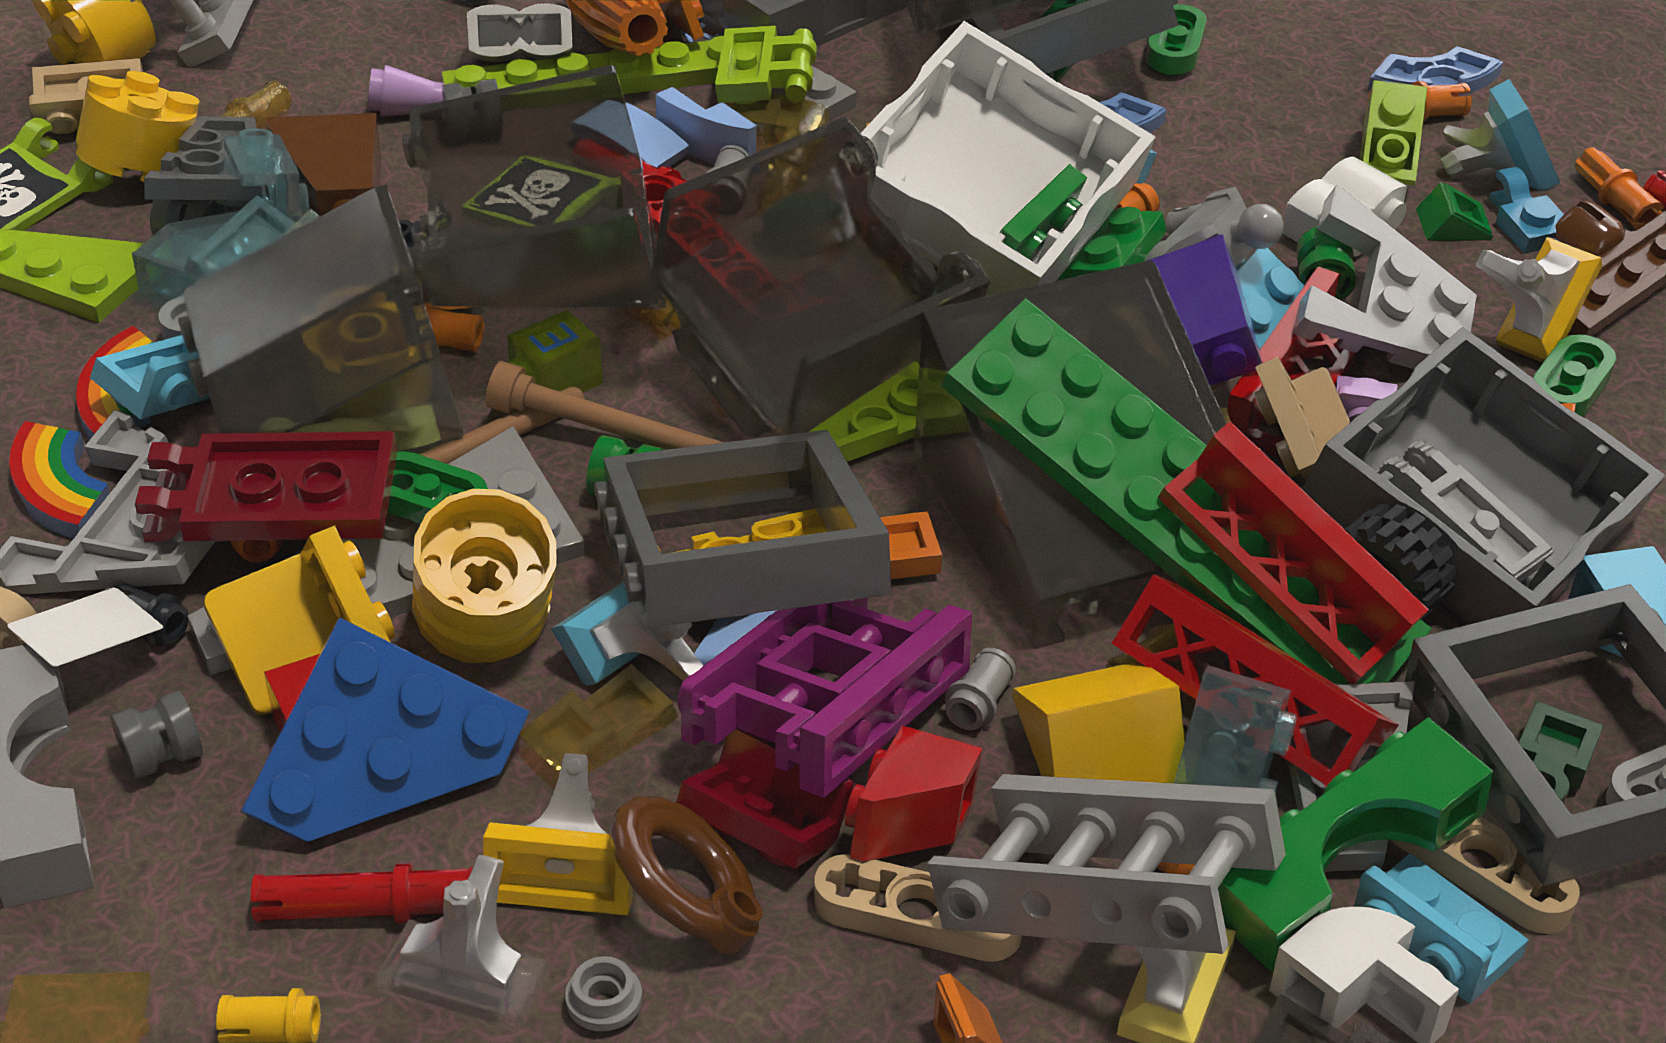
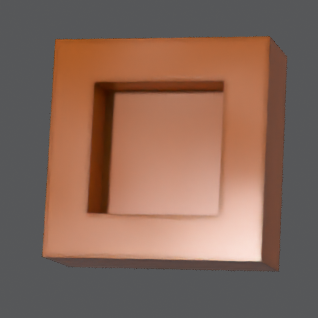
[880,511,942,579]

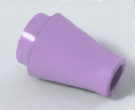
[368,65,445,117]

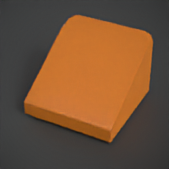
[933,973,1002,1043]

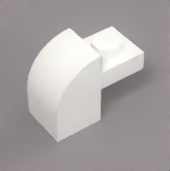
[1269,907,1459,1043]

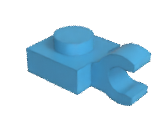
[1489,167,1564,253]

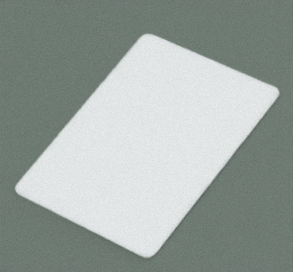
[7,588,163,667]

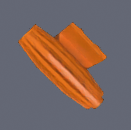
[566,0,704,56]

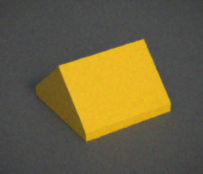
[1012,661,1188,784]

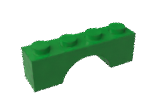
[1218,717,1493,974]

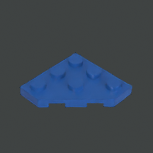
[239,618,530,843]

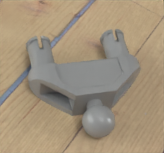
[1114,186,1284,293]

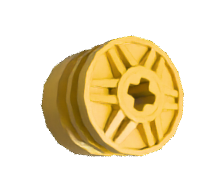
[412,489,556,663]

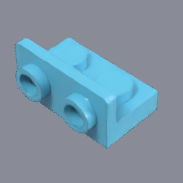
[1354,853,1529,1004]

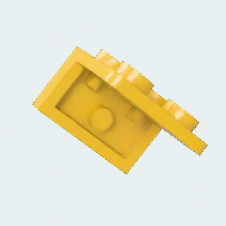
[203,525,395,715]

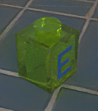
[507,309,603,392]

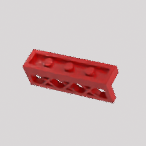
[1224,267,1364,458]
[1158,422,1429,684]
[1111,574,1399,786]

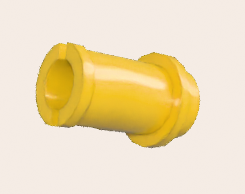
[216,988,321,1043]

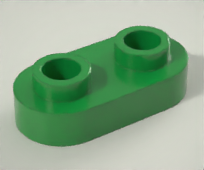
[1146,4,1207,75]
[1533,335,1616,417]
[387,451,488,524]

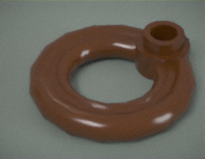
[610,796,763,955]

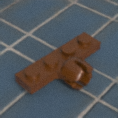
[1549,200,1666,336]

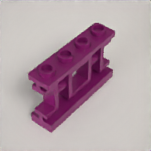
[677,598,972,798]

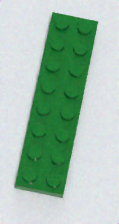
[942,298,1432,685]

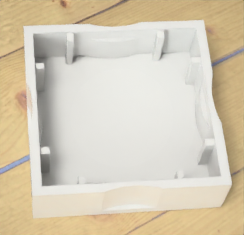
[830,21,1155,312]

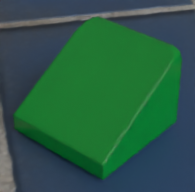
[1416,182,1493,241]

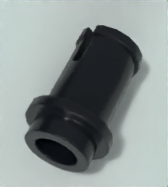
[106,581,189,646]

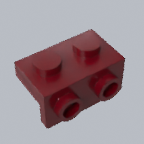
[676,729,853,869]

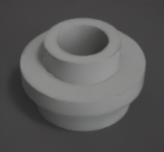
[565,956,642,1031]

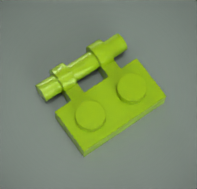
[715,26,817,105]

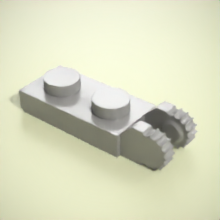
[1377,440,1554,582]

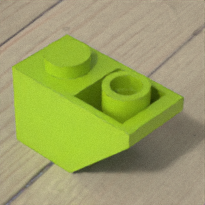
[1360,80,1427,186]

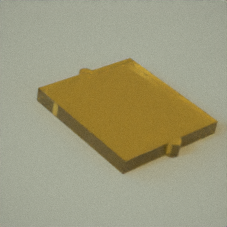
[0,971,152,1043]

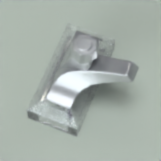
[376,855,548,1035]

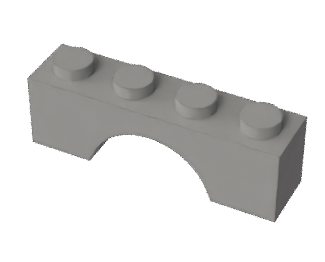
[0,644,94,908]

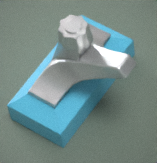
[1441,79,1560,191]
[551,581,703,686]

